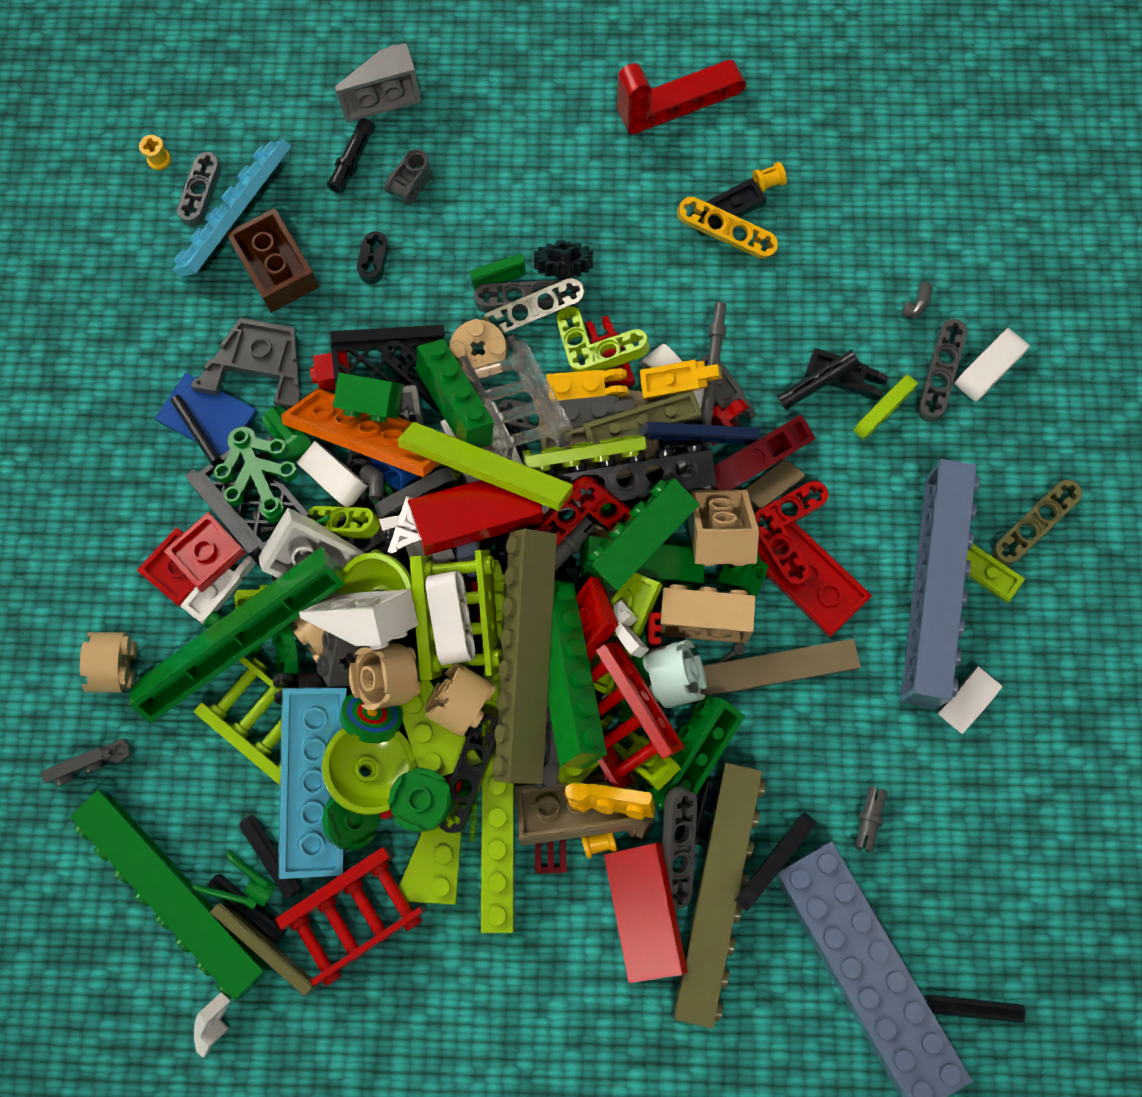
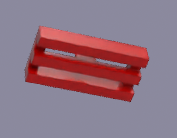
[647,613,661,648]

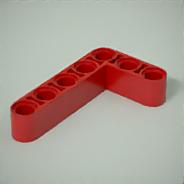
[617,60,746,134]

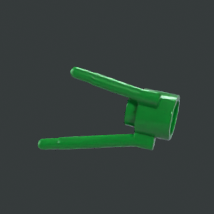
[192,850,277,909]

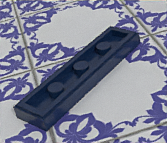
[639,422,760,445]

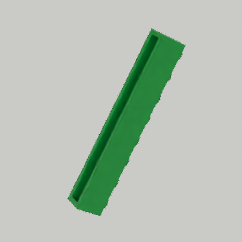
[129,546,345,724]
[70,790,271,1000]

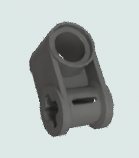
[384,149,432,205]

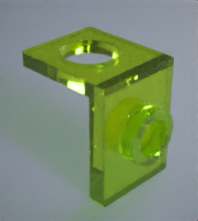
[452,796,478,842]

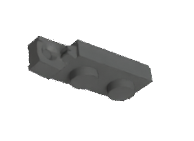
[554,395,635,431]
[40,738,133,787]

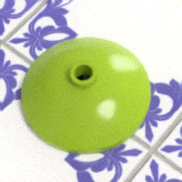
[335,553,413,642]
[322,728,416,815]

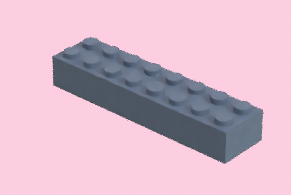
[900,459,980,709]
[775,842,973,1097]

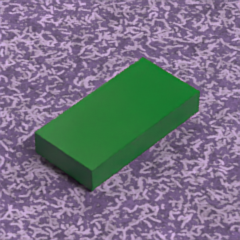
[469,253,526,291]

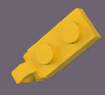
[640,360,722,400]

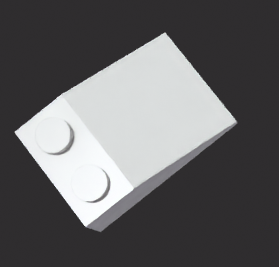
[258,508,366,600]
[299,589,418,650]

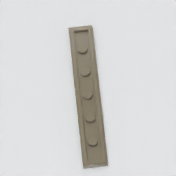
[701,639,861,696]

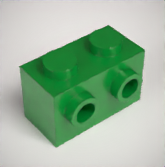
[333,372,404,423]

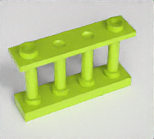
[409,550,502,681]
[193,657,282,785]

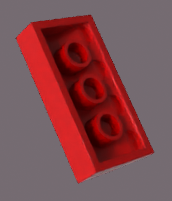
[407,480,543,556]

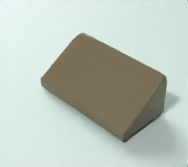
[745,459,806,512]

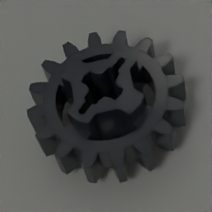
[534,240,593,280]

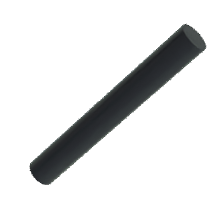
[170,395,222,466]

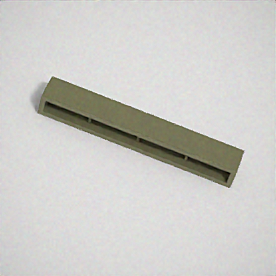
[492,529,557,784]
[673,763,766,1029]

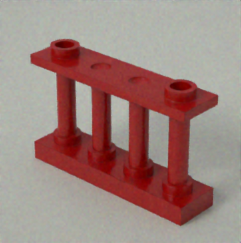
[591,641,685,788]
[275,847,427,987]

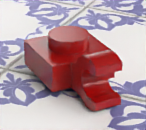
[696,398,749,446]

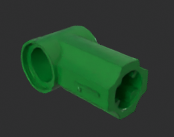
[261,406,312,463]

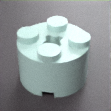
[643,640,706,708]

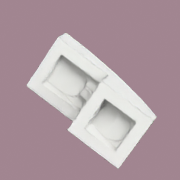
[938,666,1003,734]

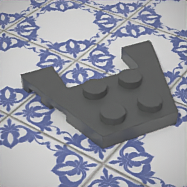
[191,318,301,409]

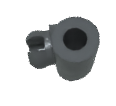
[901,282,933,320]
[359,464,384,501]

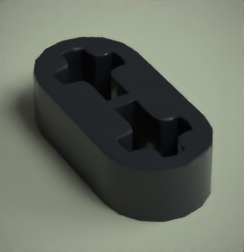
[357,231,389,284]

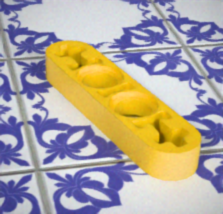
[677,197,778,259]

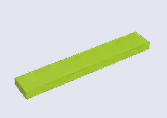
[398,422,573,511]

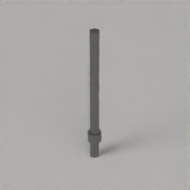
[698,302,727,448]

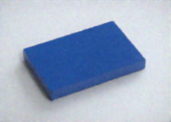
[155,373,258,455]

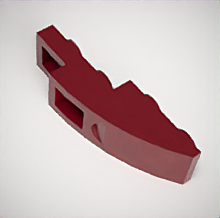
[712,414,816,490]

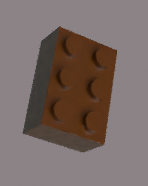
[226,208,320,313]

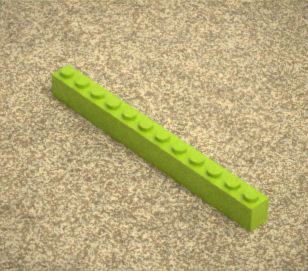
[481,560,516,933]

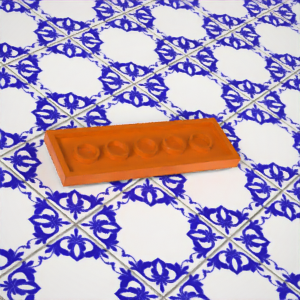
[281,388,456,477]

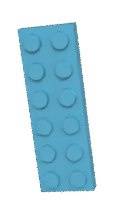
[172,139,291,277]
[278,687,346,879]

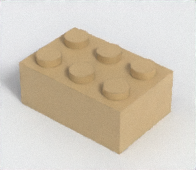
[687,490,759,566]
[659,584,755,644]

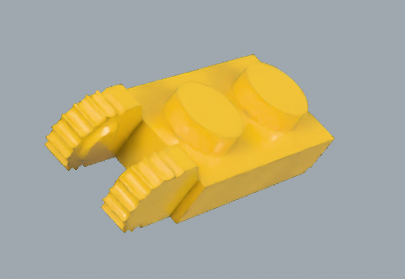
[546,368,629,405]
[564,782,656,819]

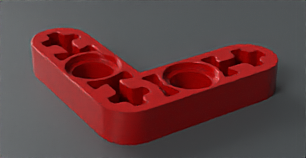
[533,477,631,547]
[754,481,828,587]

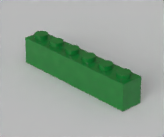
[548,581,607,769]

